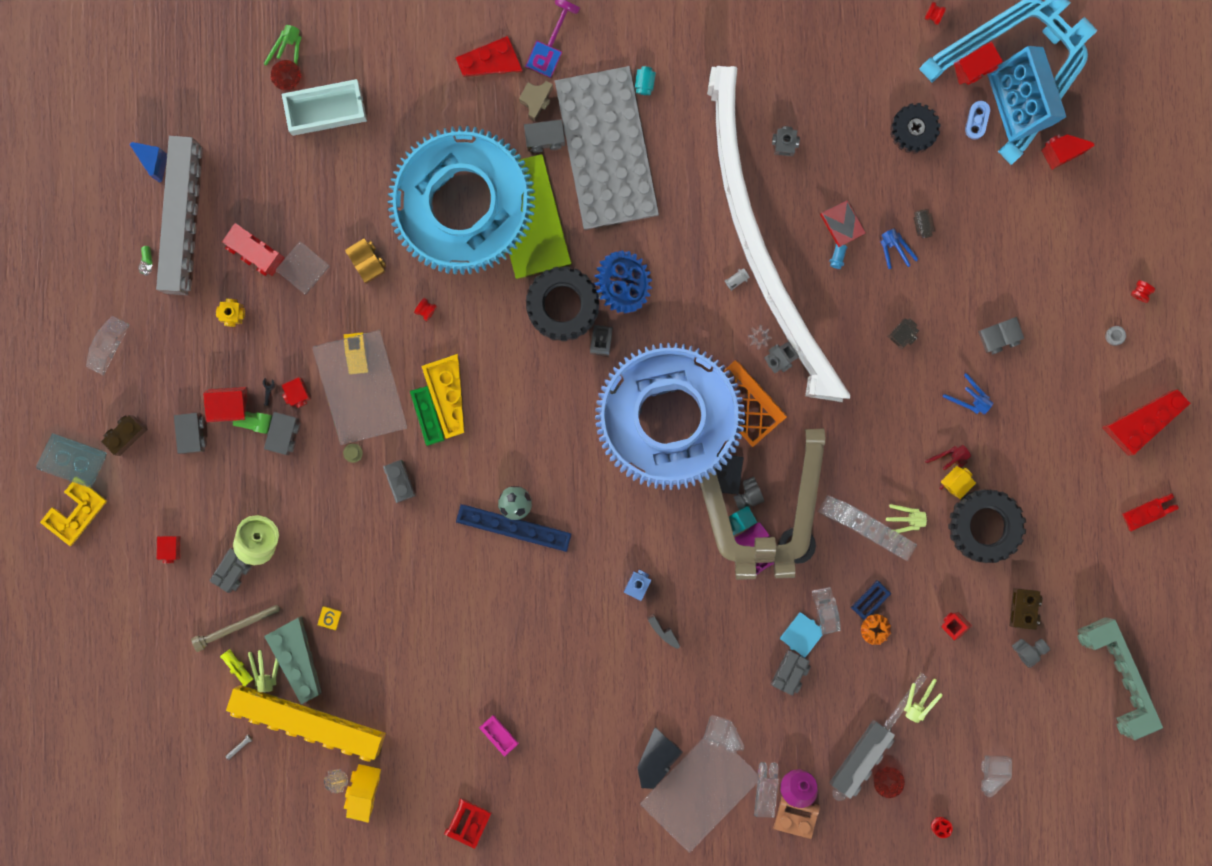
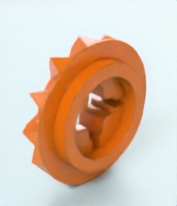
[861,614,891,645]

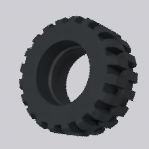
[526,266,599,341]
[948,490,1026,563]

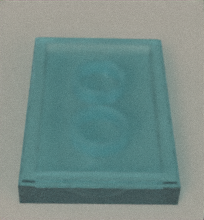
[36,433,107,488]

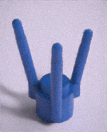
[880,228,918,269]
[943,373,993,415]

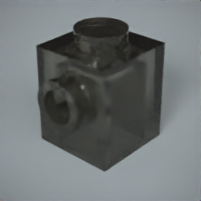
[887,318,919,349]

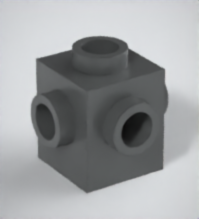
[772,126,800,157]
[764,341,799,374]

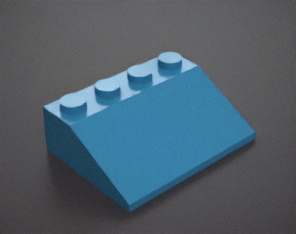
[987,46,1067,142]

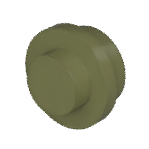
[343,444,363,463]

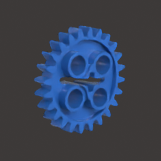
[595,250,652,313]

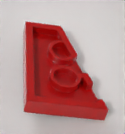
[455,36,523,77]

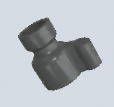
[733,476,765,510]
[1012,638,1050,668]

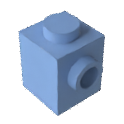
[624,570,651,601]

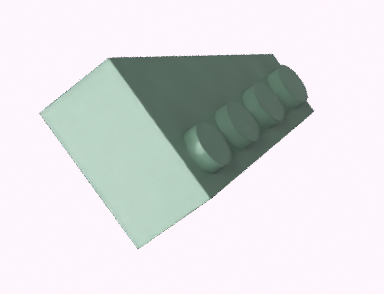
[264,616,322,704]

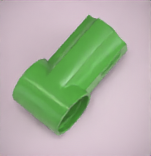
[233,411,272,434]

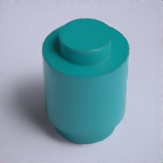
[635,66,656,95]

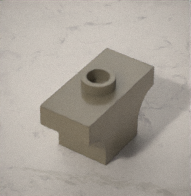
[519,81,553,122]

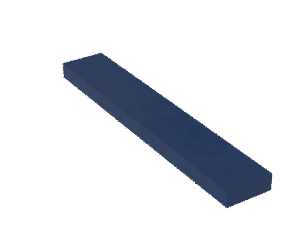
[456,504,572,552]

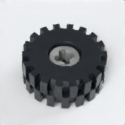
[890,103,941,154]

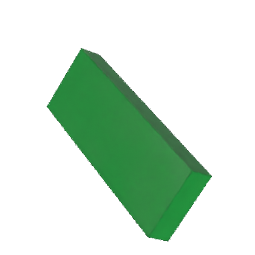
[410,386,445,446]

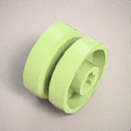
[233,515,279,565]

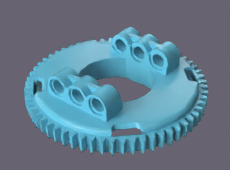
[387,126,536,275]

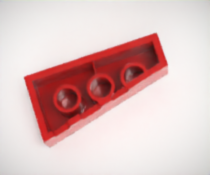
[1102,389,1191,456]

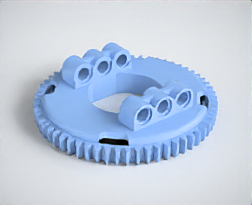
[595,342,745,490]

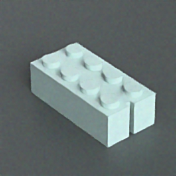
[282,79,367,136]

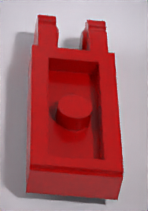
[1122,493,1179,531]

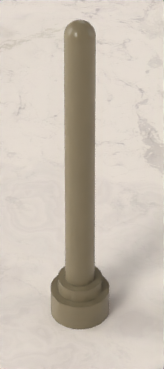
[191,605,280,652]

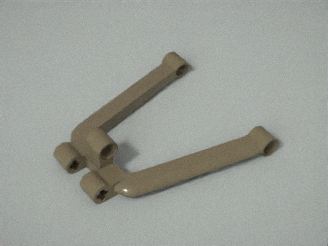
[690,428,825,580]

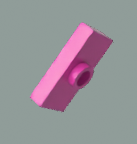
[479,714,519,757]

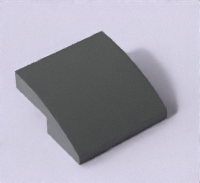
[647,614,680,649]

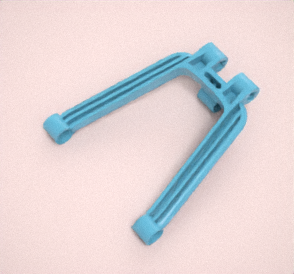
[919,0,1098,165]

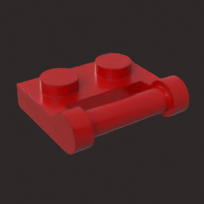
[444,798,492,849]

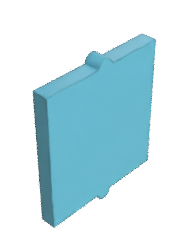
[780,612,825,658]

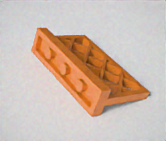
[723,359,787,447]

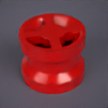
[924,1,946,25]
[1131,280,1156,303]
[414,297,437,322]
[931,817,953,838]

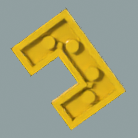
[40,477,107,546]

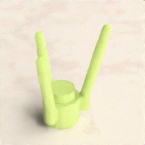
[885,504,927,536]
[248,650,279,692]
[904,679,942,723]

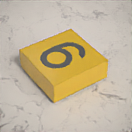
[317,606,342,630]

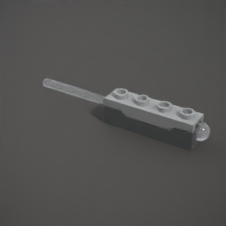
[829,673,927,801]

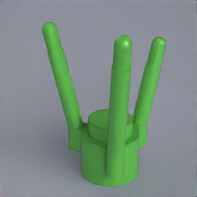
[264,25,302,66]

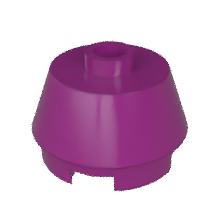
[781,769,818,808]

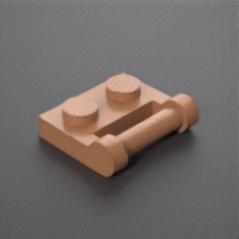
[773,796,820,839]

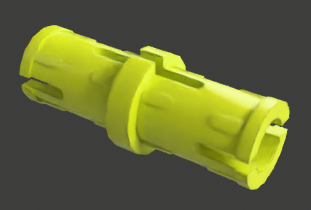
[220,649,254,687]

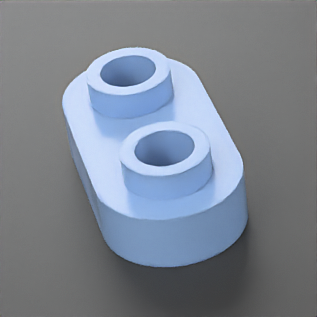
[965,101,990,140]

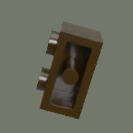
[101,415,148,456]
[1009,588,1043,630]

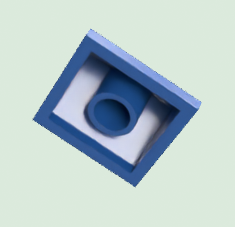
[130,142,167,183]

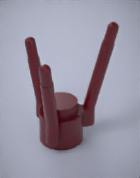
[925,445,971,490]

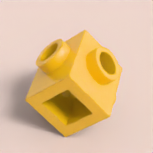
[216,299,245,327]

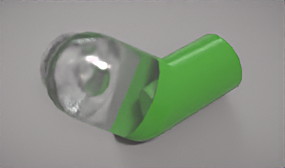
[138,246,153,276]

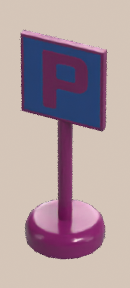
[525,0,581,78]

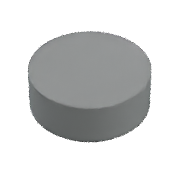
[1105,326,1126,346]

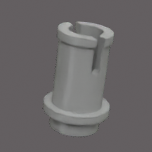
[724,268,750,291]

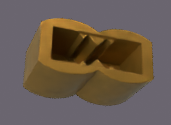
[345,238,386,284]

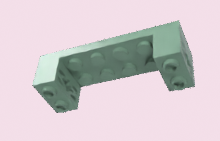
[1077,617,1163,740]

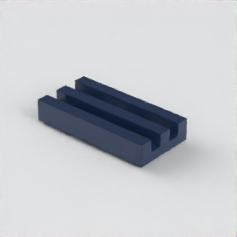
[850,580,892,620]

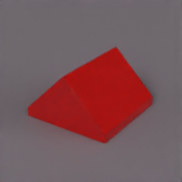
[203,387,247,422]

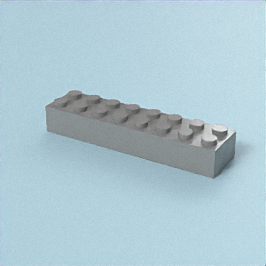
[156,136,203,295]

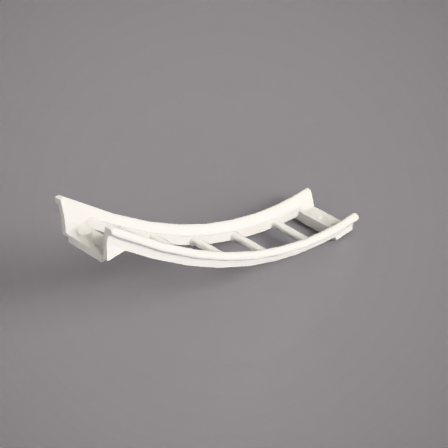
[707,66,850,402]

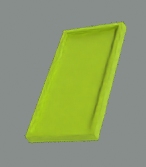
[509,154,571,279]

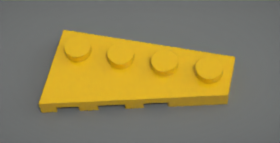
[421,354,465,439]

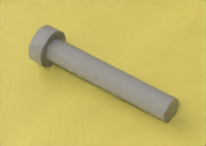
[225,735,253,760]

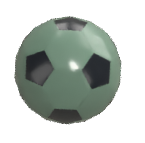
[498,486,532,520]

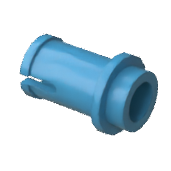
[829,244,848,269]

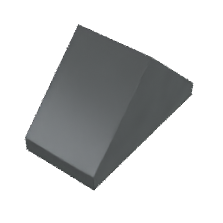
[590,325,613,357]

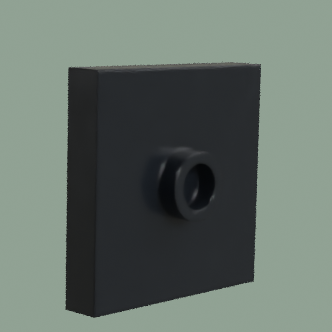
[700,453,744,495]

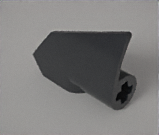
[637,728,683,789]

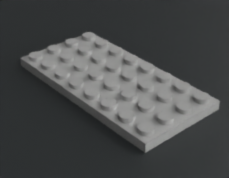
[555,66,659,230]

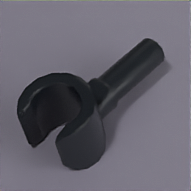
[263,378,275,406]

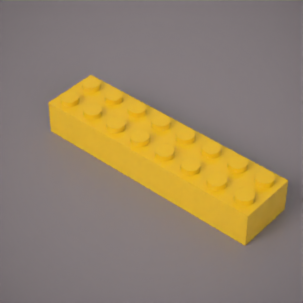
[226,685,386,762]

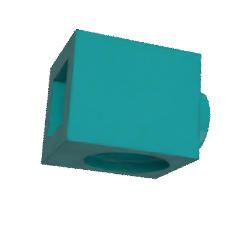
[728,506,758,535]

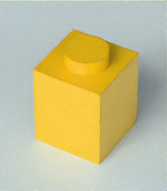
[941,466,976,499]

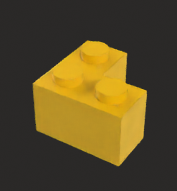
[344,764,381,823]

